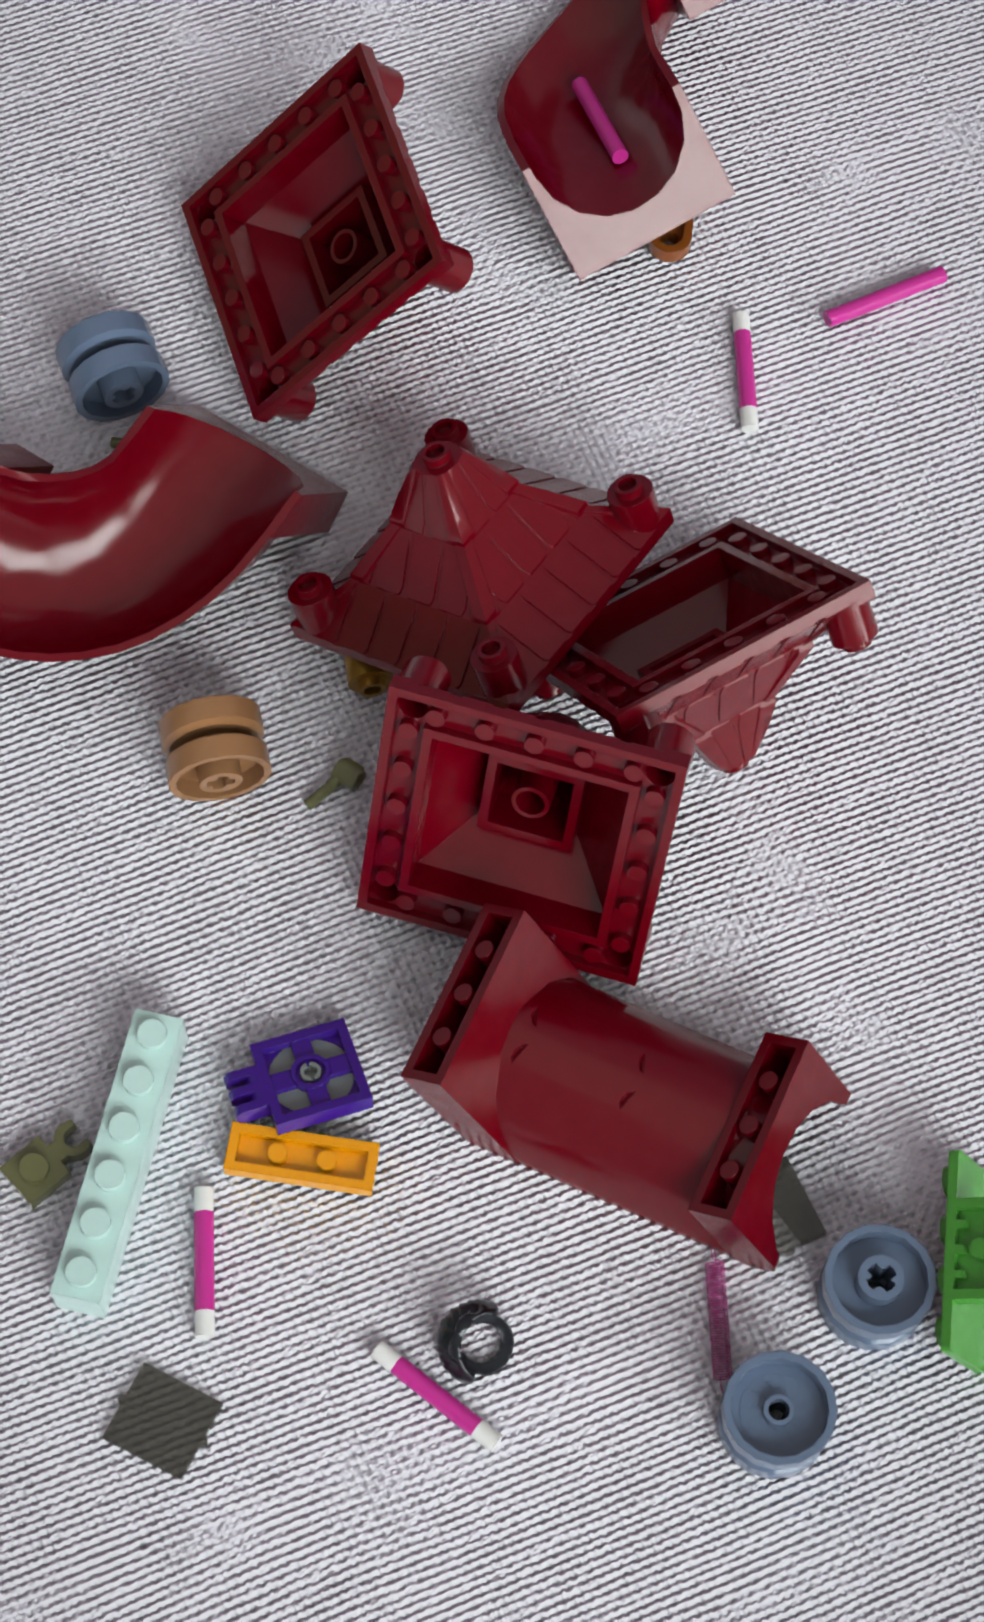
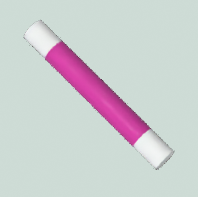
[732,310,759,434]
[194,1186,215,1339]
[370,1341,504,1452]

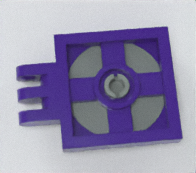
[223,1018,373,1135]

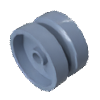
[55,310,170,422]
[816,1224,937,1350]
[716,1350,838,1479]

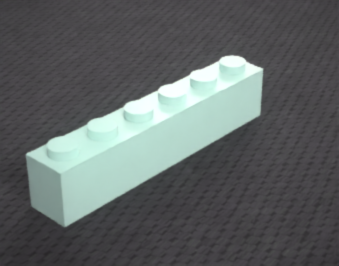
[49,1008,188,1319]

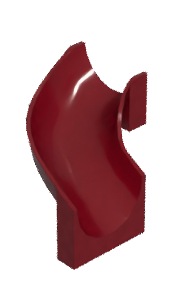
[497,0,736,281]
[0,405,348,662]

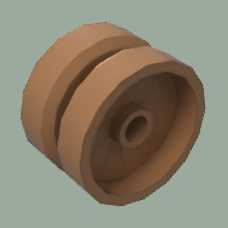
[158,695,272,801]

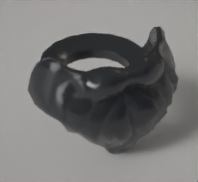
[435,1299,514,1384]

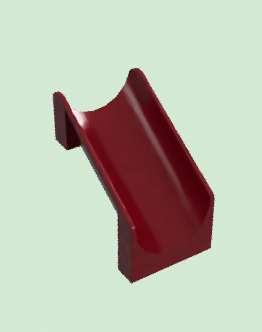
[401,903,851,1271]

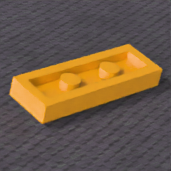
[223,1121,380,1197]

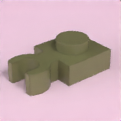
[0,1120,93,1210]

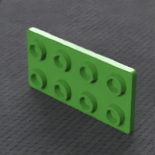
[935,1150,984,1373]

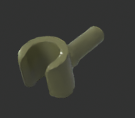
[303,758,366,810]

